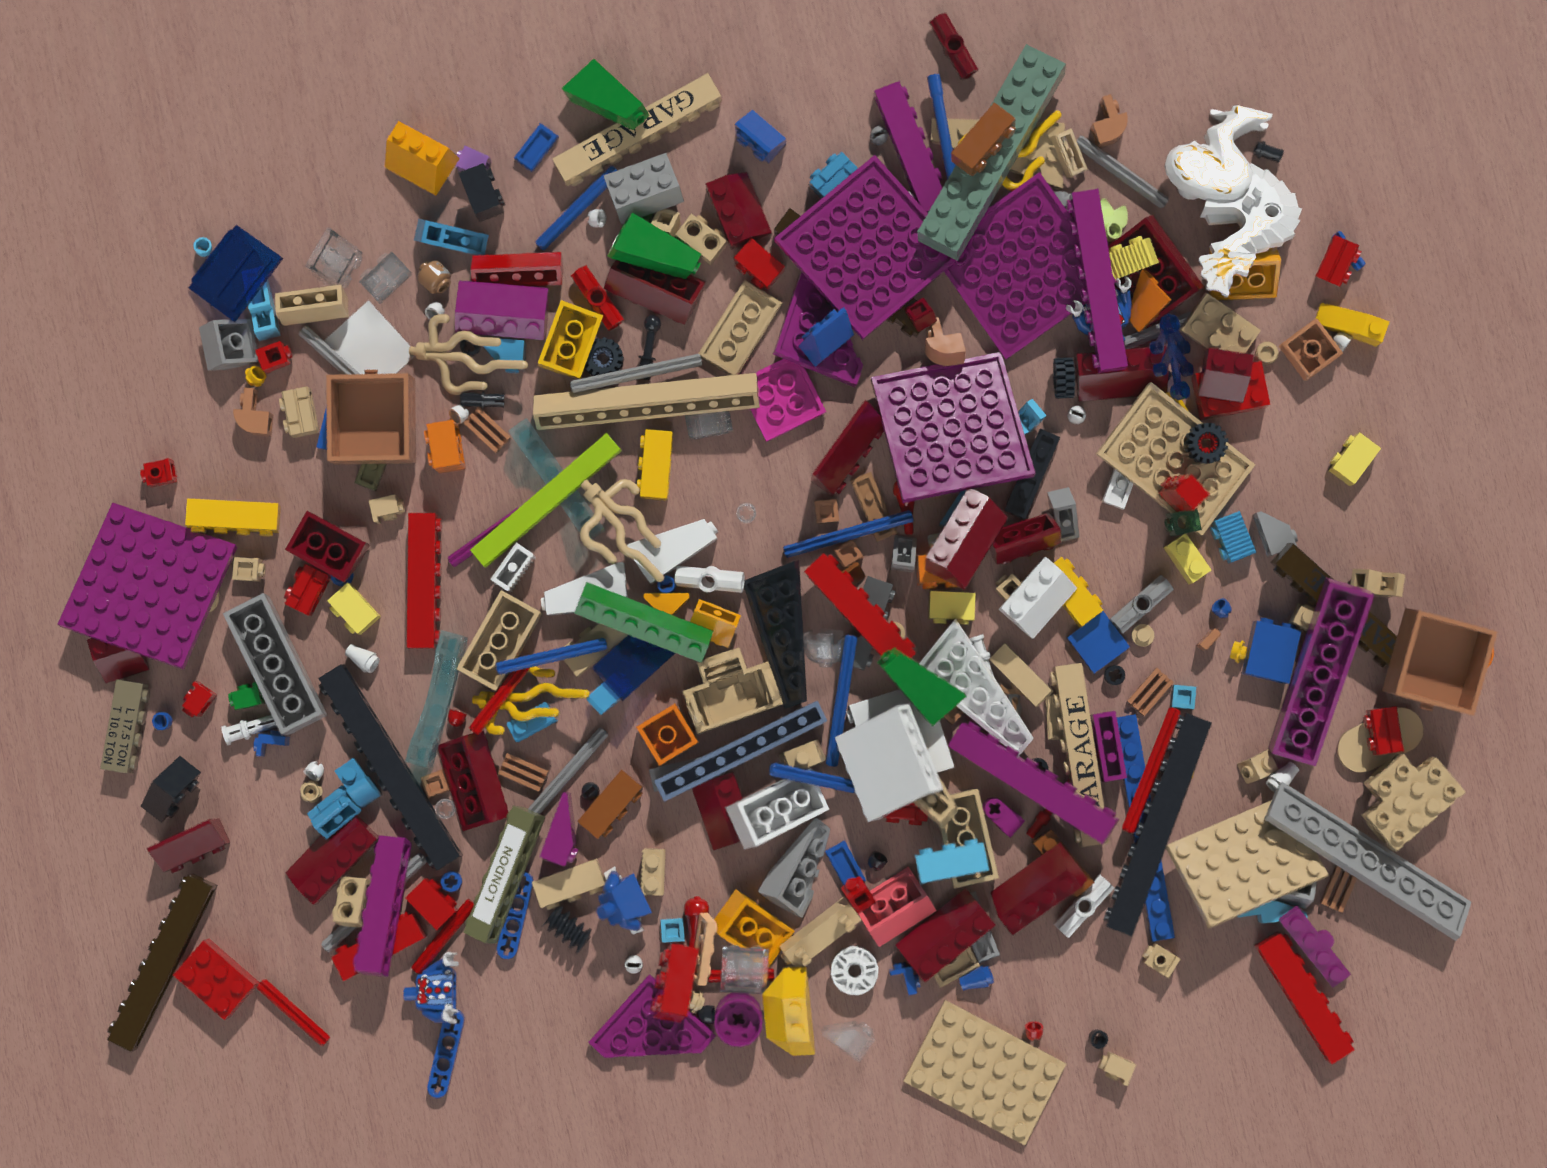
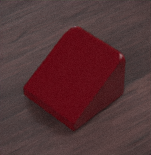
[904,298,937,332]

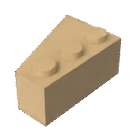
[913,774,958,829]

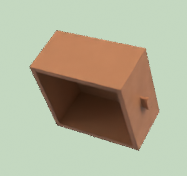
[326,370,416,465]
[1382,608,1497,716]

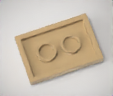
[1180,293,1261,353]

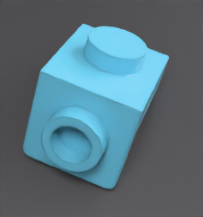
[1018,399,1046,435]

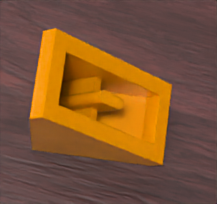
[644,593,690,615]

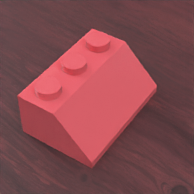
[855,867,936,947]

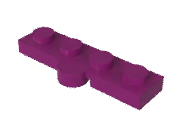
[1279,905,1351,988]

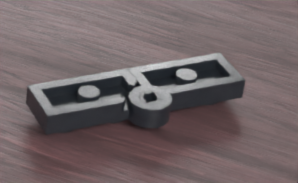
[1004,428,1060,520]

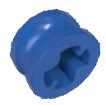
[441,871,462,892]

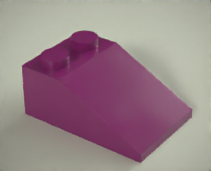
[539,792,578,866]

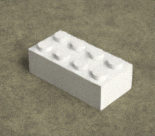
[726,768,829,849]

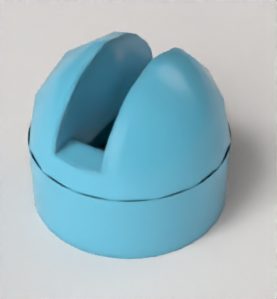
[193,237,212,257]

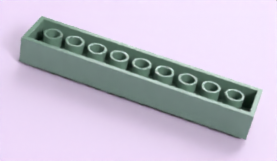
[917,44,1066,261]

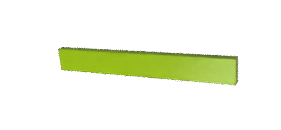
[470,433,622,568]

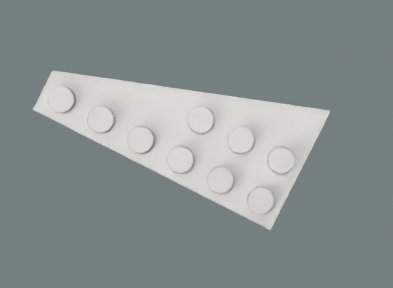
[919,619,1033,756]

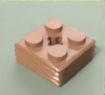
[1279,319,1343,381]

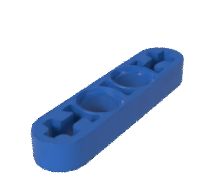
[497,872,534,959]
[427,1009,465,1098]

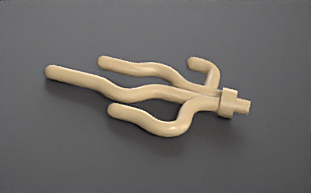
[409,314,528,395]
[580,479,664,582]

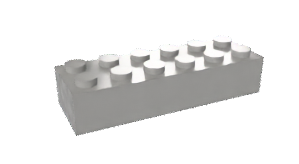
[223,593,328,736]

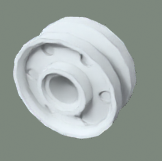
[831,946,878,995]

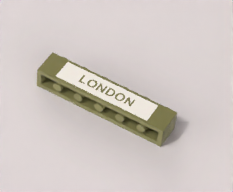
[463,806,546,944]

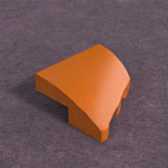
[1129,268,1171,332]

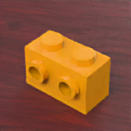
[690,599,741,648]

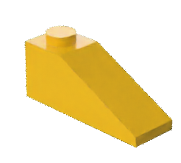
[1315,303,1390,347]

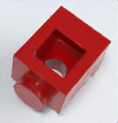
[255,341,293,374]
[140,458,178,487]
[182,681,217,718]
[841,876,876,914]

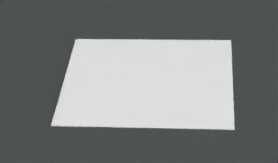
[324,300,415,374]

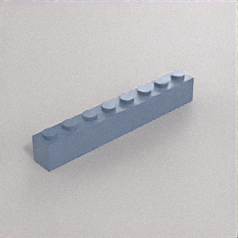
[654,701,827,802]

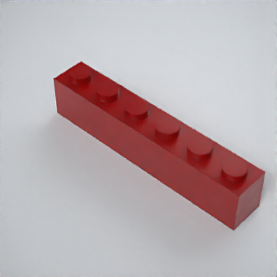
[407,513,442,649]
[804,553,916,658]
[1254,931,1355,1064]

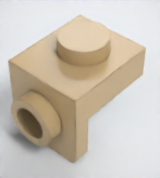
[232,557,266,582]
[1237,749,1279,784]

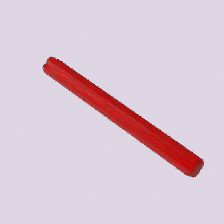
[1122,707,1181,833]

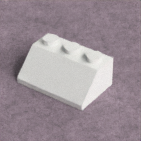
[998,557,1077,639]

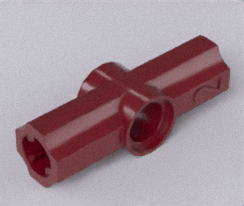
[929,12,979,80]

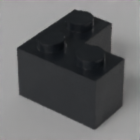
[459,163,506,222]
[140,756,201,823]

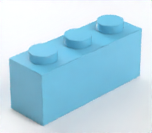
[915,839,989,883]

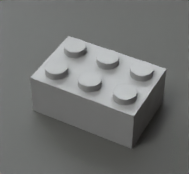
[604,153,684,225]

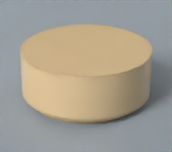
[1255,342,1278,365]

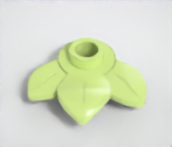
[1100,198,1128,243]

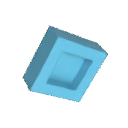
[1171,685,1196,709]
[661,918,685,943]

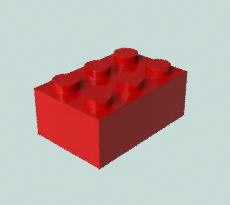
[1191,361,1271,421]
[173,938,260,1020]
[650,943,699,1023]

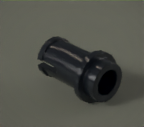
[1253,141,1284,163]

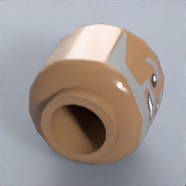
[418,261,451,294]

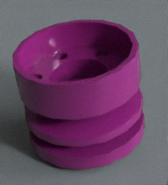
[714,991,762,1047]

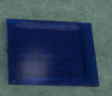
[188,225,284,322]

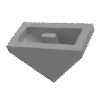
[890,535,917,572]

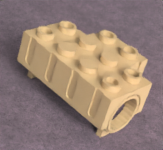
[683,648,783,734]
[1361,754,1466,851]

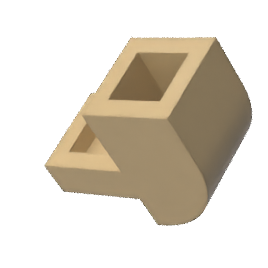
[1351,569,1405,598]

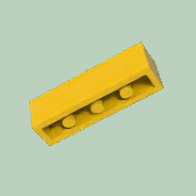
[185,498,281,536]

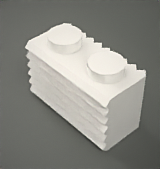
[491,542,536,592]

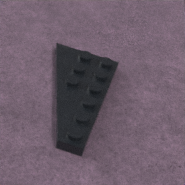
[744,560,807,709]

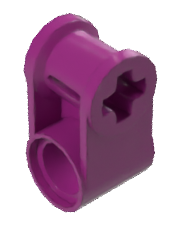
[982,797,1025,838]

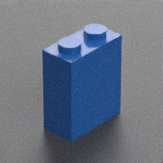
[1241,618,1301,684]

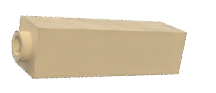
[780,897,861,967]

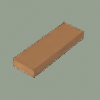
[850,472,897,542]

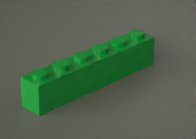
[574,582,713,663]

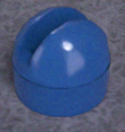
[657,575,676,593]
[1211,598,1232,618]
[152,712,173,730]

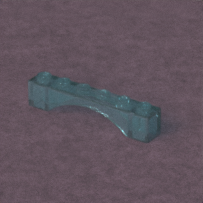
[508,418,605,540]
[405,630,468,768]

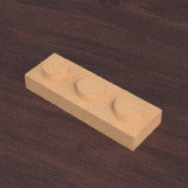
[694,913,717,986]

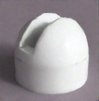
[587,209,606,227]
[425,302,445,320]
[1333,332,1353,352]
[449,405,469,425]
[1067,406,1086,424]
[304,761,324,781]
[625,955,643,974]

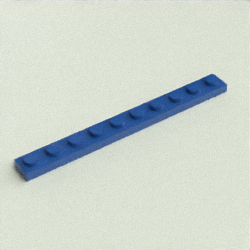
[1117,714,1175,942]

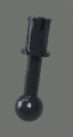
[638,315,661,380]

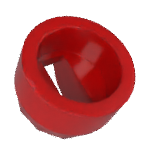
[448,709,467,727]
[1025,1021,1043,1041]

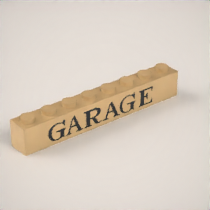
[553,73,722,187]
[1050,663,1110,847]

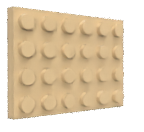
[1096,382,1255,536]
[1165,800,1329,929]
[903,1000,1066,1145]

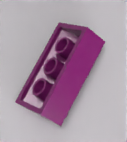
[455,280,548,340]

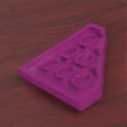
[773,272,863,387]
[588,974,717,1058]

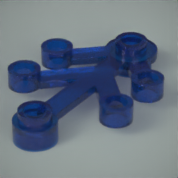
[1150,314,1194,400]

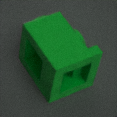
[228,682,266,710]

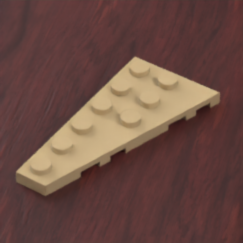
[931,118,1065,191]

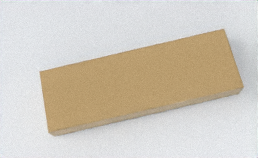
[989,643,1053,707]

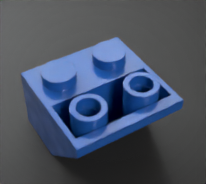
[735,110,786,163]
[799,307,854,367]

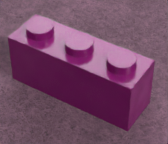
[1090,711,1127,782]

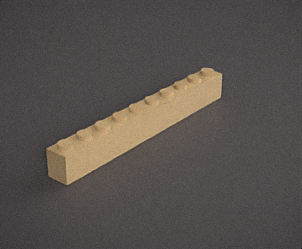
[533,373,760,430]

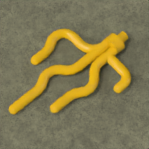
[958,110,1062,191]
[472,666,590,735]

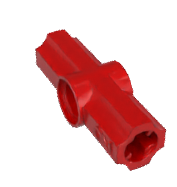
[571,265,624,331]

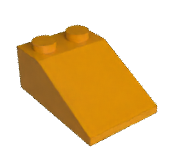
[714,889,795,968]

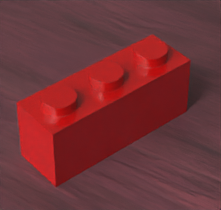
[1158,474,1210,511]

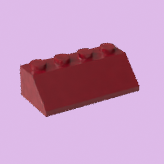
[604,260,706,325]
[1074,346,1169,402]
[925,488,1008,590]
[437,730,508,831]
[285,815,379,905]
[990,842,1088,936]
[895,888,996,982]

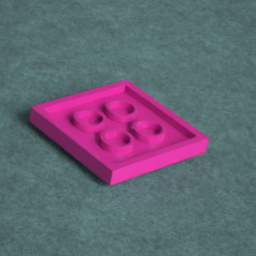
[750,359,826,442]

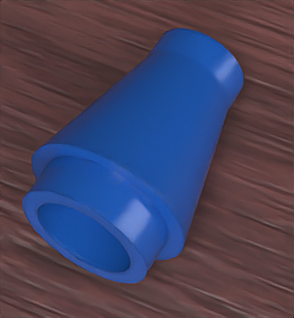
[959,965,994,991]

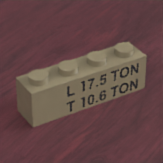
[100,680,150,773]

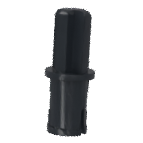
[460,391,505,409]

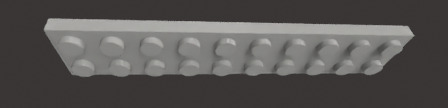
[1264,782,1472,940]

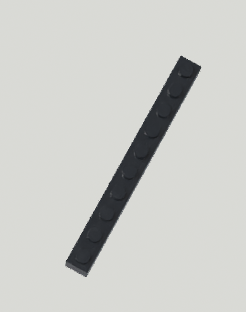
[318,664,463,870]
[1103,713,1212,937]

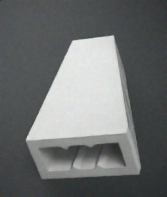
[627,519,718,585]
[541,562,628,616]

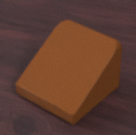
[842,562,865,585]

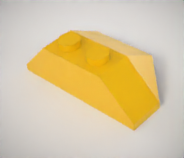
[762,967,815,1056]

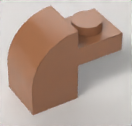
[1090,94,1128,148]
[924,317,966,366]
[233,387,274,437]

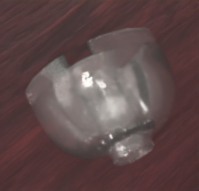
[803,629,847,668]

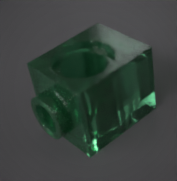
[1164,508,1202,536]

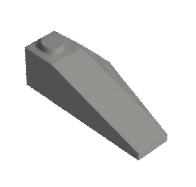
[758,818,830,918]

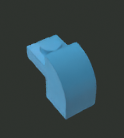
[334,758,382,808]

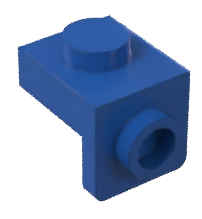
[253,730,290,757]
[889,962,921,995]

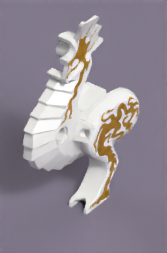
[1164,105,1302,297]

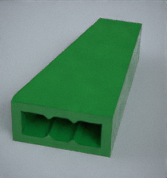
[562,59,649,130]
[607,213,701,279]
[877,648,967,726]

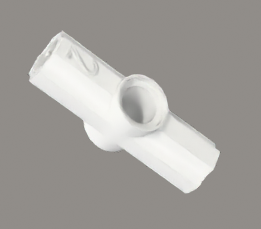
[675,566,745,593]
[1054,874,1114,938]

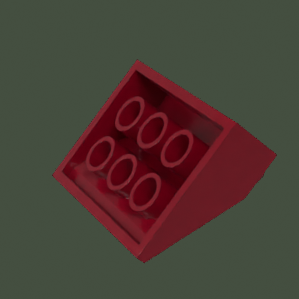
[1108,215,1205,329]
[811,400,884,497]

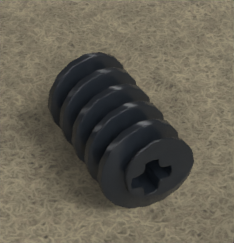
[542,905,592,954]

